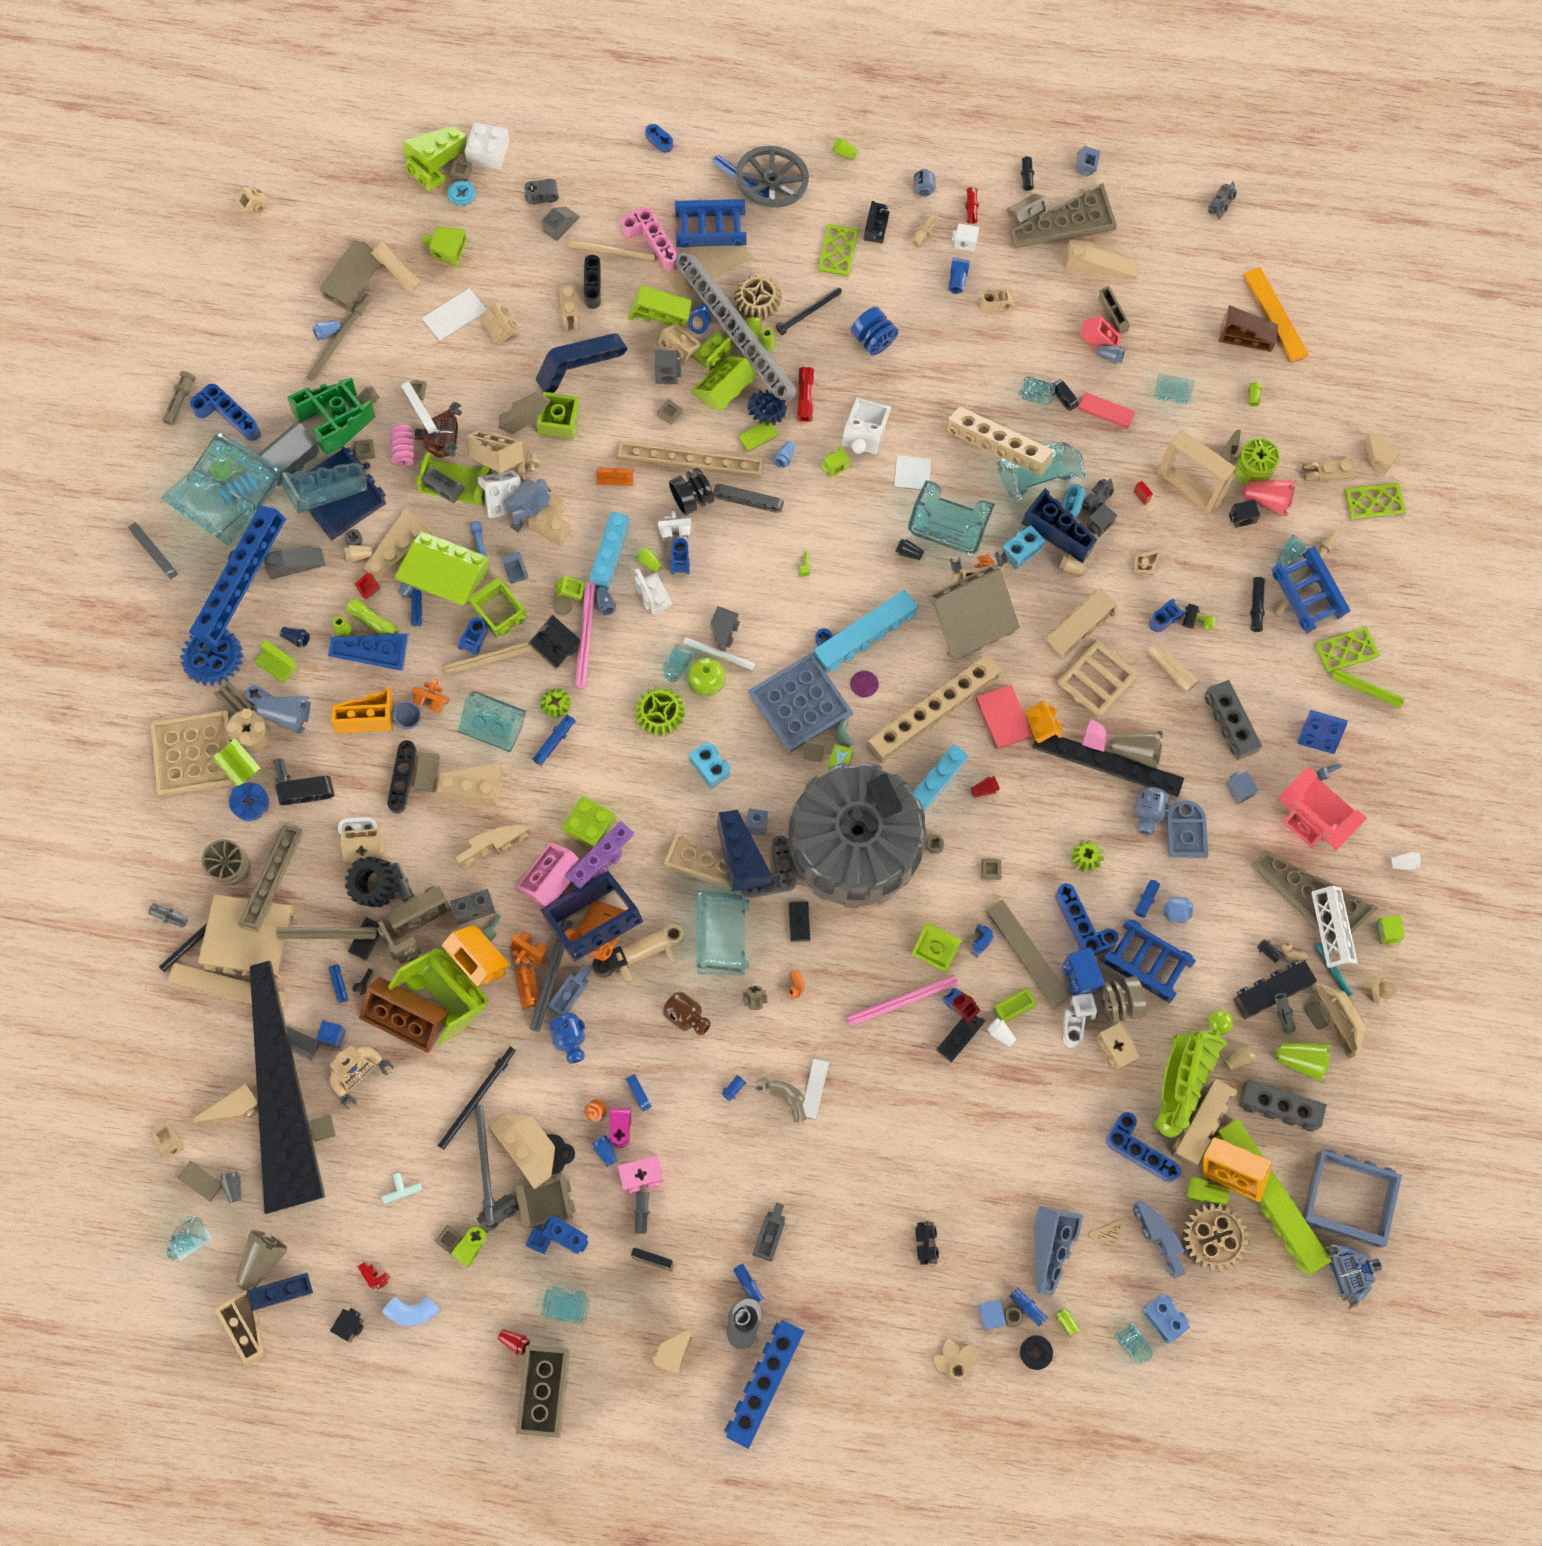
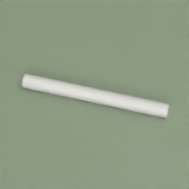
[683,637,755,671]

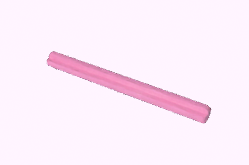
[575,582,596,688]
[846,975,958,1026]

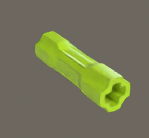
[345,598,399,635]

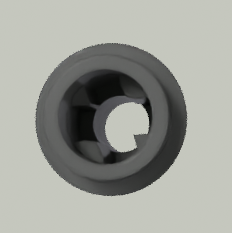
[220,1171,242,1203]

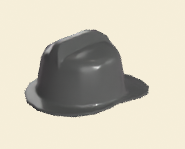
[727,1298,762,1349]

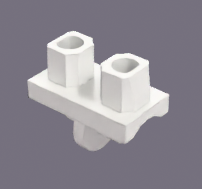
[658,510,692,541]

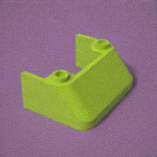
[388,948,488,1045]

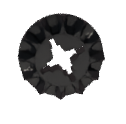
[1020,1335,1053,1370]

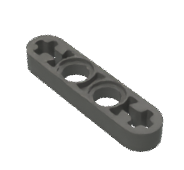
[713,484,784,513]
[128,522,178,580]

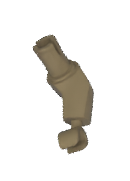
[755,1078,807,1122]

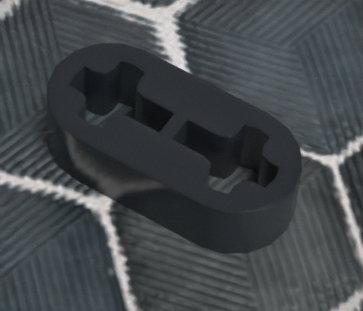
[1051,379,1079,411]

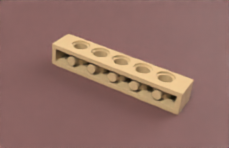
[947,406,1053,476]

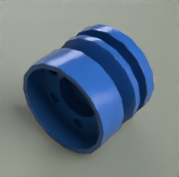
[850,307,899,355]

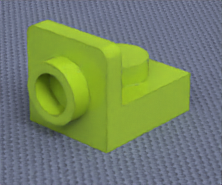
[554,575,585,601]

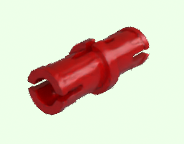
[965,187,979,224]

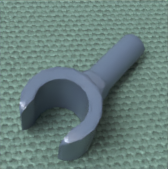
[1316,763,1341,781]

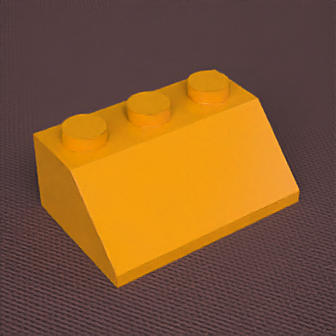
[1203,1137,1272,1202]

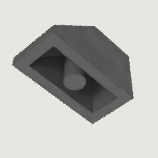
[542,206,580,241]

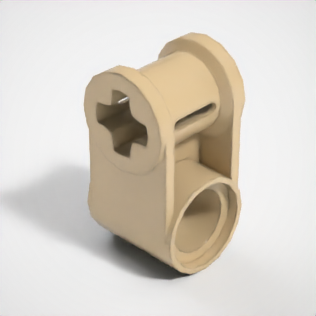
[979,287,1015,313]

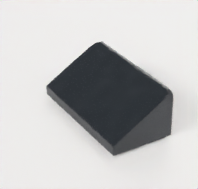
[867,773,902,819]

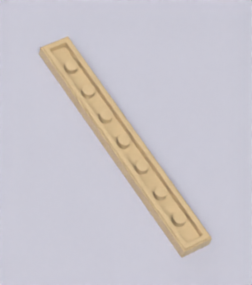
[617,441,764,479]

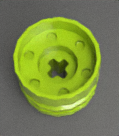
[1235,438,1280,484]

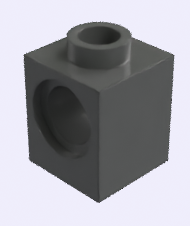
[1086,503,1117,537]

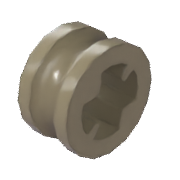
[927,835,944,854]

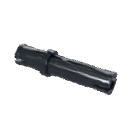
[1250,577,1265,632]

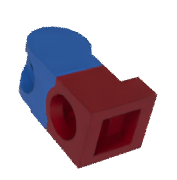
[942,988,981,1022]

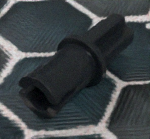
[1021,156,1035,191]

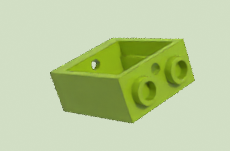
[468,577,527,638]

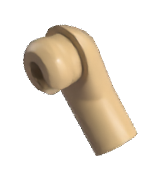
[1280,941,1308,961]

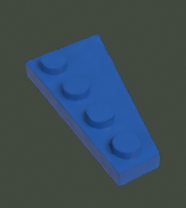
[328,633,409,671]

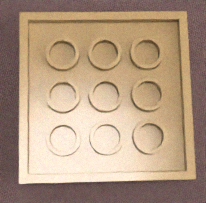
[151,711,235,797]

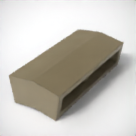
[1099,285,1130,334]

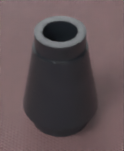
[895,538,924,561]

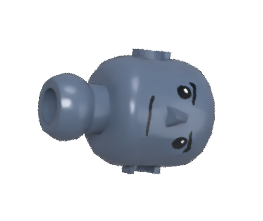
[1133,787,1170,836]

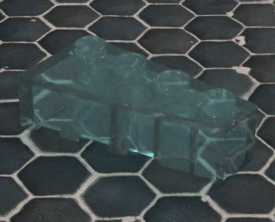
[282,463,367,513]

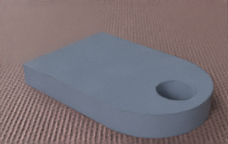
[1166,800,1208,858]

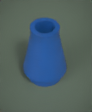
[592,1135,618,1167]

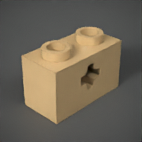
[340,828,384,862]
[1097,1022,1141,1071]

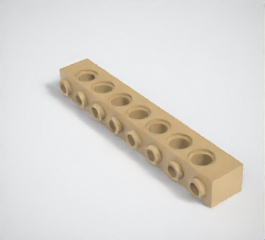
[868,654,1002,763]

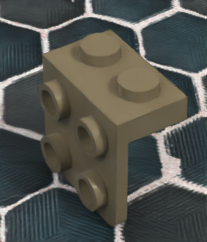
[377,920,422,964]

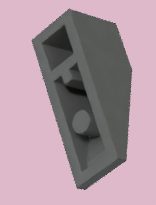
[264,548,326,580]

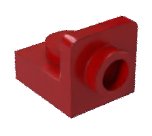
[357,1262,391,1290]

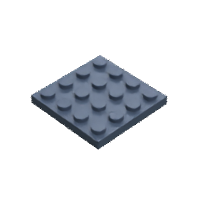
[748,653,853,753]

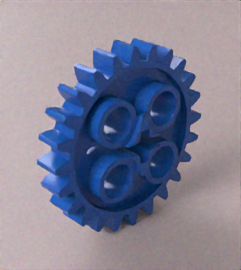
[180,629,244,686]

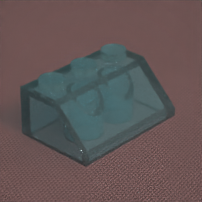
[458,691,526,752]

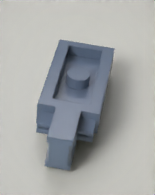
[548,965,591,1016]

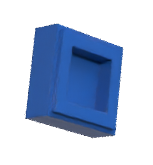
[526,1227,551,1255]

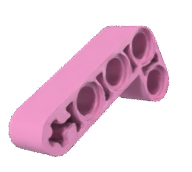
[621,207,677,271]

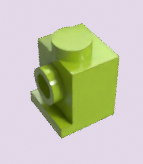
[821,445,850,478]

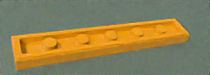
[1243,267,1309,363]

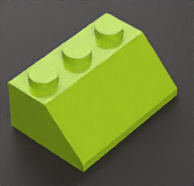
[691,355,757,411]

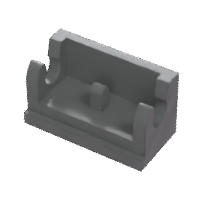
[421,466,465,504]

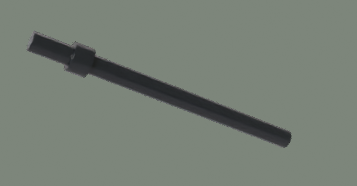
[437,1046,516,1150]

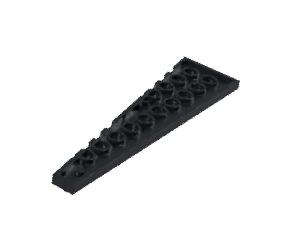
[250,961,326,1214]

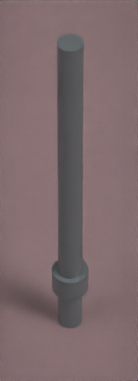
[475,1105,495,1225]

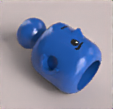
[549,1013,585,1064]

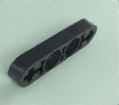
[387,740,416,814]

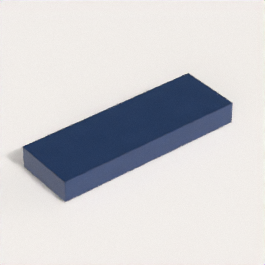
[246,1273,313,1311]

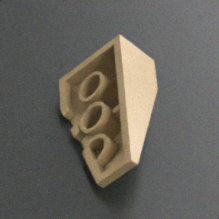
[1065,238,1137,278]

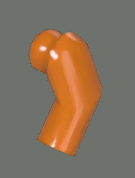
[787,969,805,999]

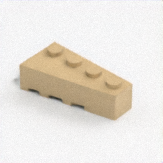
[1046,588,1117,659]

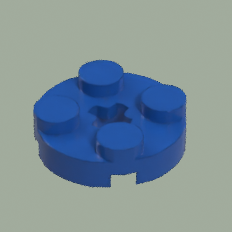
[229,782,269,822]

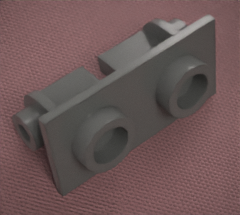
[1208,181,1237,219]
[1082,478,1114,514]
[476,1194,519,1233]

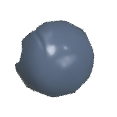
[392,701,421,730]

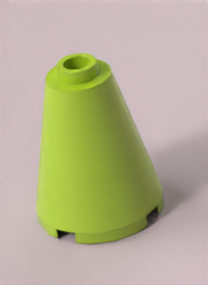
[1275,1043,1332,1083]

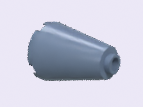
[254,696,311,734]

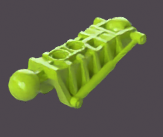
[1152,1010,1234,1137]

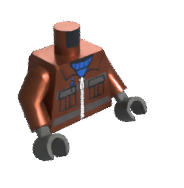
[415,402,462,458]

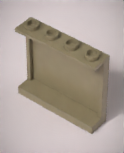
[927,564,1020,660]

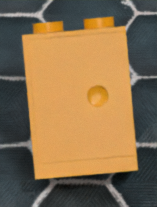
[442,925,510,986]

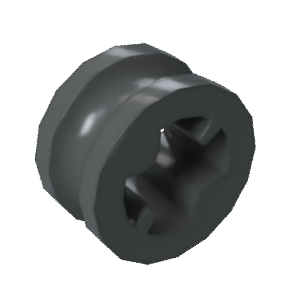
[345,529,363,546]

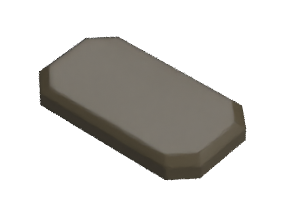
[1305,1002,1329,1030]

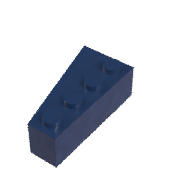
[1021,488,1097,563]
[717,810,772,891]

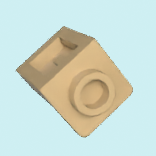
[151,1122,185,1159]

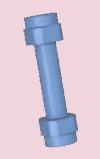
[470,521,488,557]

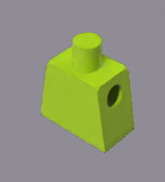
[422,227,467,267]

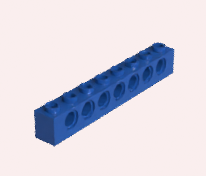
[189,505,286,646]

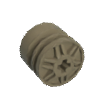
[1101,976,1147,1024]

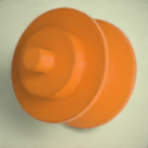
[974,554,995,568]
[584,1099,607,1122]

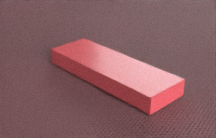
[1078,392,1135,429]

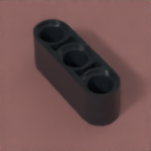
[584,254,601,309]
[275,775,335,806]

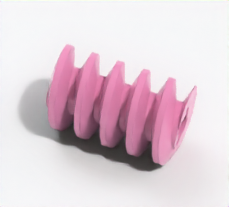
[390,425,414,467]

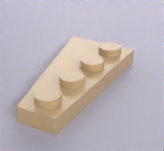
[363,508,432,583]
[664,831,731,889]

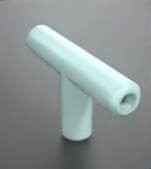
[381,1173,422,1204]

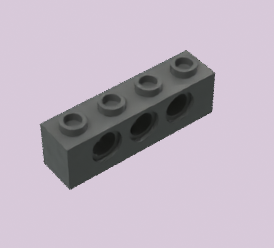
[1205,680,1262,760]
[1238,1080,1327,1132]

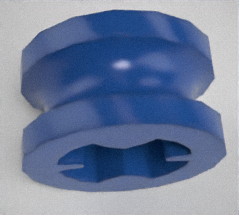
[815,628,832,646]

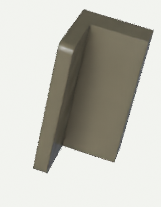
[1007,194,1050,226]

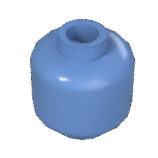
[1164,897,1193,923]

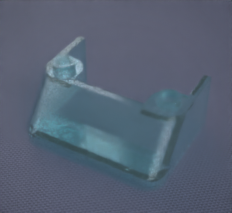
[997,442,1087,501]

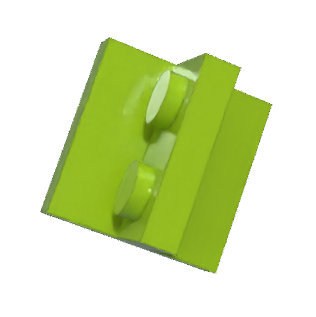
[911,922,962,972]

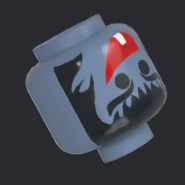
[913,169,936,197]

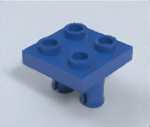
[1297,710,1348,754]

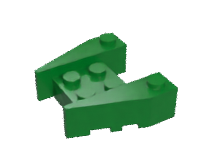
[287,378,375,455]

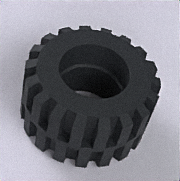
[345,856,400,908]

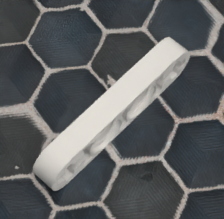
[401,381,437,434]

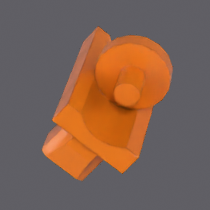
[411,679,450,712]
[510,932,547,967]

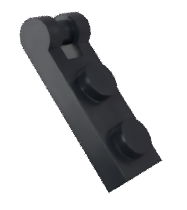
[936,1015,986,1063]

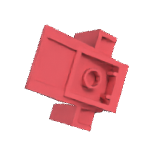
[1277,766,1367,851]

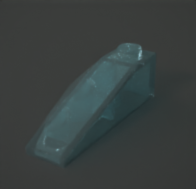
[166,1216,211,1260]

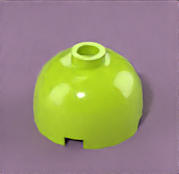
[688,658,725,696]

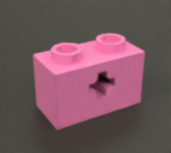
[618,1155,664,1194]

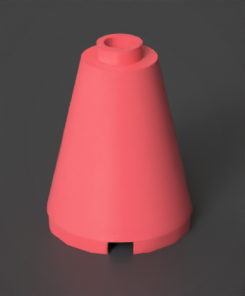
[1242,480,1296,516]

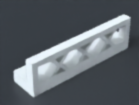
[1311,886,1358,968]

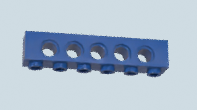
[724,1320,805,1449]

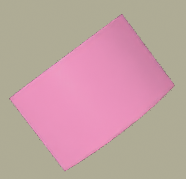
[1082,720,1107,752]

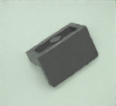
[286,1026,320,1061]

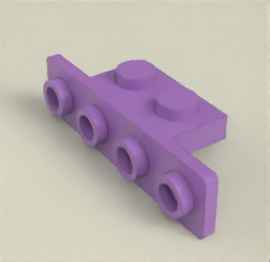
[567,821,634,888]

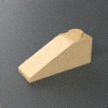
[193,1084,258,1125]

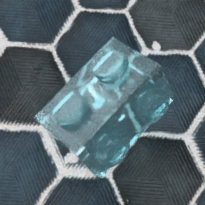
[1154,374,1194,404]

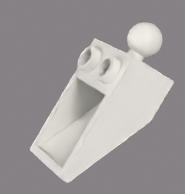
[842,397,891,454]

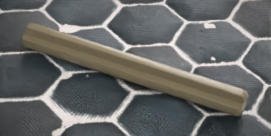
[276,927,377,939]

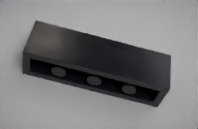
[1233,960,1317,1020]

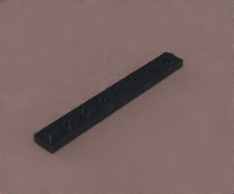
[1032,734,1184,797]

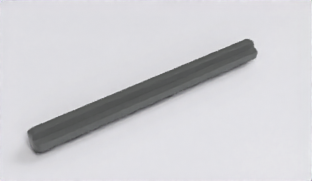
[529,919,572,1032]

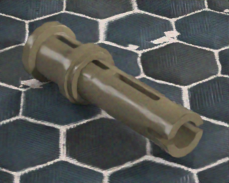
[162,371,196,425]

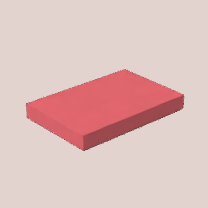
[976,685,1033,749]

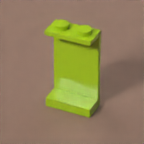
[415,452,492,506]

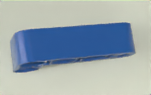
[190,384,261,441]
[1055,883,1119,956]
[1106,1112,1181,1182]

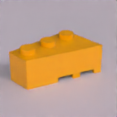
[331,687,394,734]

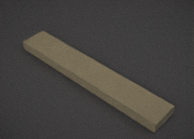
[238,825,303,932]
[986,899,1070,1008]

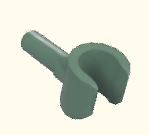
[483,914,501,942]

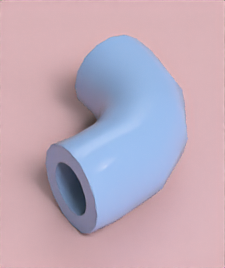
[382,1296,441,1327]

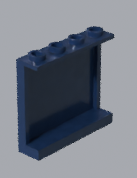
[287,446,386,541]

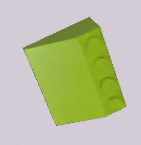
[395,531,489,606]

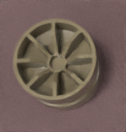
[202,839,250,886]

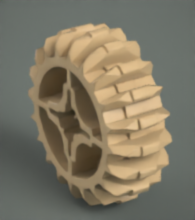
[734,273,782,319]

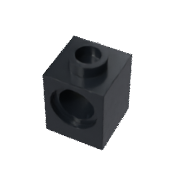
[1229,499,1260,528]

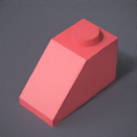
[1080,316,1121,347]

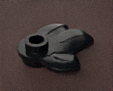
[546,1134,575,1175]

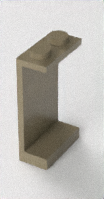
[319,240,385,313]

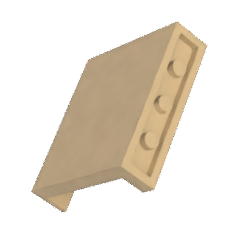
[198,894,295,979]

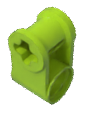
[451,1227,487,1268]

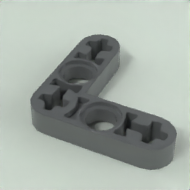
[741,836,796,898]

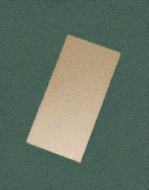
[658,226,753,297]

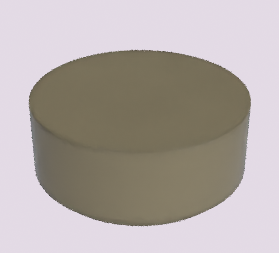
[553,596,572,615]

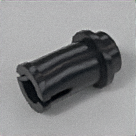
[1182,604,1200,629]
[1257,939,1283,963]

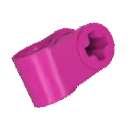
[610,1108,631,1148]

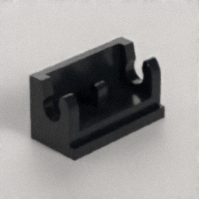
[864,201,890,244]

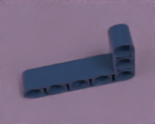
[535,333,628,393]

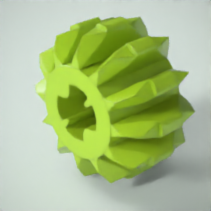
[1070,840,1104,873]

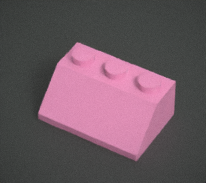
[515,842,581,908]

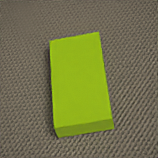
[738,422,779,452]
[993,988,1037,1023]

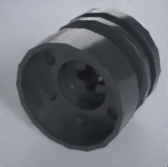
[669,467,714,515]

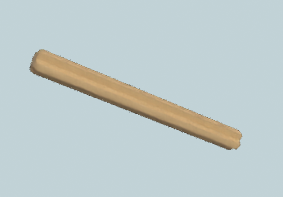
[443,640,535,675]

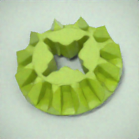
[540,688,571,718]

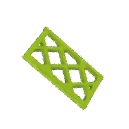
[818,224,859,276]
[1345,483,1406,520]
[1314,626,1380,674]

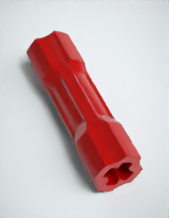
[797,367,814,422]

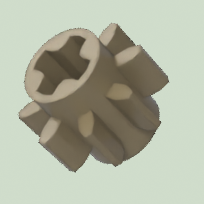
[743,986,768,1010]

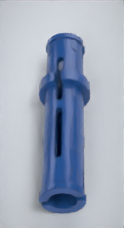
[532,714,576,766]

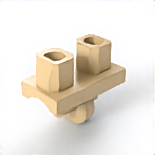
[509,444,540,482]
[1363,973,1397,1003]

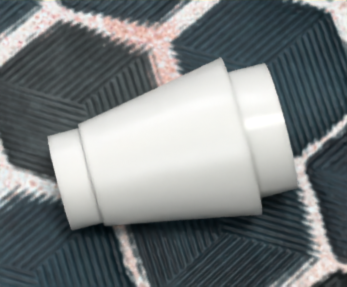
[1390,852,1421,871]
[987,1018,1017,1047]

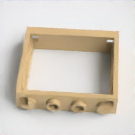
[1156,429,1236,513]

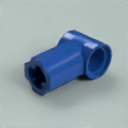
[948,258,970,294]

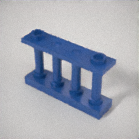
[675,199,747,248]
[1271,546,1351,634]
[1101,919,1196,1004]

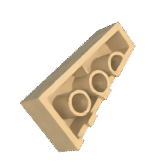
[1172,1079,1237,1167]

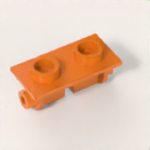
[596,467,634,486]
[514,966,539,1010]

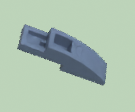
[1133,1200,1186,1279]

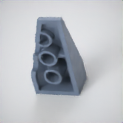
[1035,1206,1083,1295]

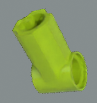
[1186,1177,1230,1207]

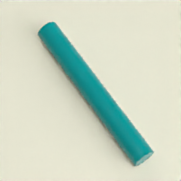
[1315,942,1353,996]

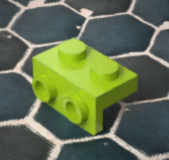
[406,156,445,191]

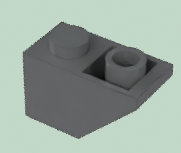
[711,606,741,652]

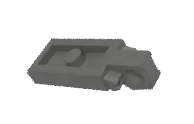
[752,1202,786,1262]

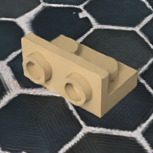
[658,323,702,365]

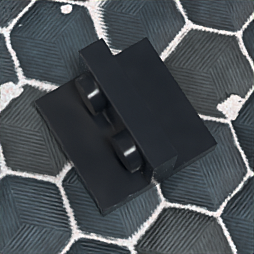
[528,615,580,669]

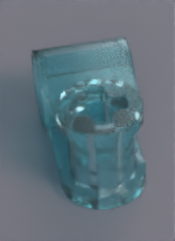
[1019,376,1055,405]
[1276,534,1309,568]
[663,644,694,682]
[1114,1322,1153,1364]

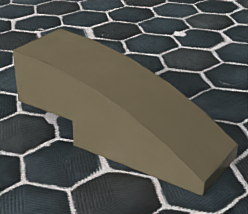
[498,392,550,434]

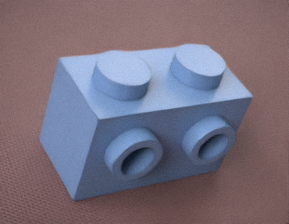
[1141,1294,1190,1344]

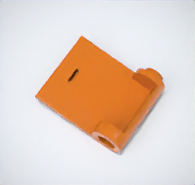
[562,900,626,961]

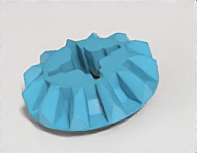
[447,181,476,206]

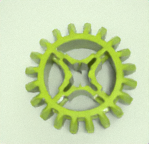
[634,686,686,737]

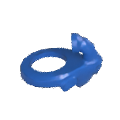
[688,303,711,334]

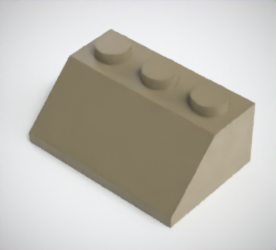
[386,886,452,938]

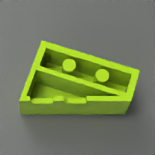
[403,126,466,175]
[628,285,692,327]

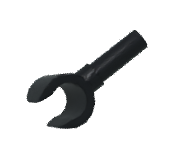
[352,968,373,995]

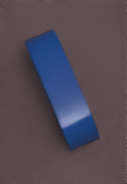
[645,124,673,153]
[625,1074,652,1112]

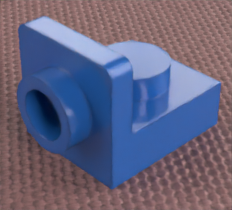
[971,924,994,958]

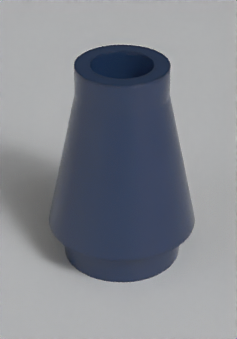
[280,627,310,647]

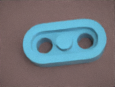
[1062,484,1086,518]

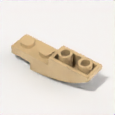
[455,825,532,869]

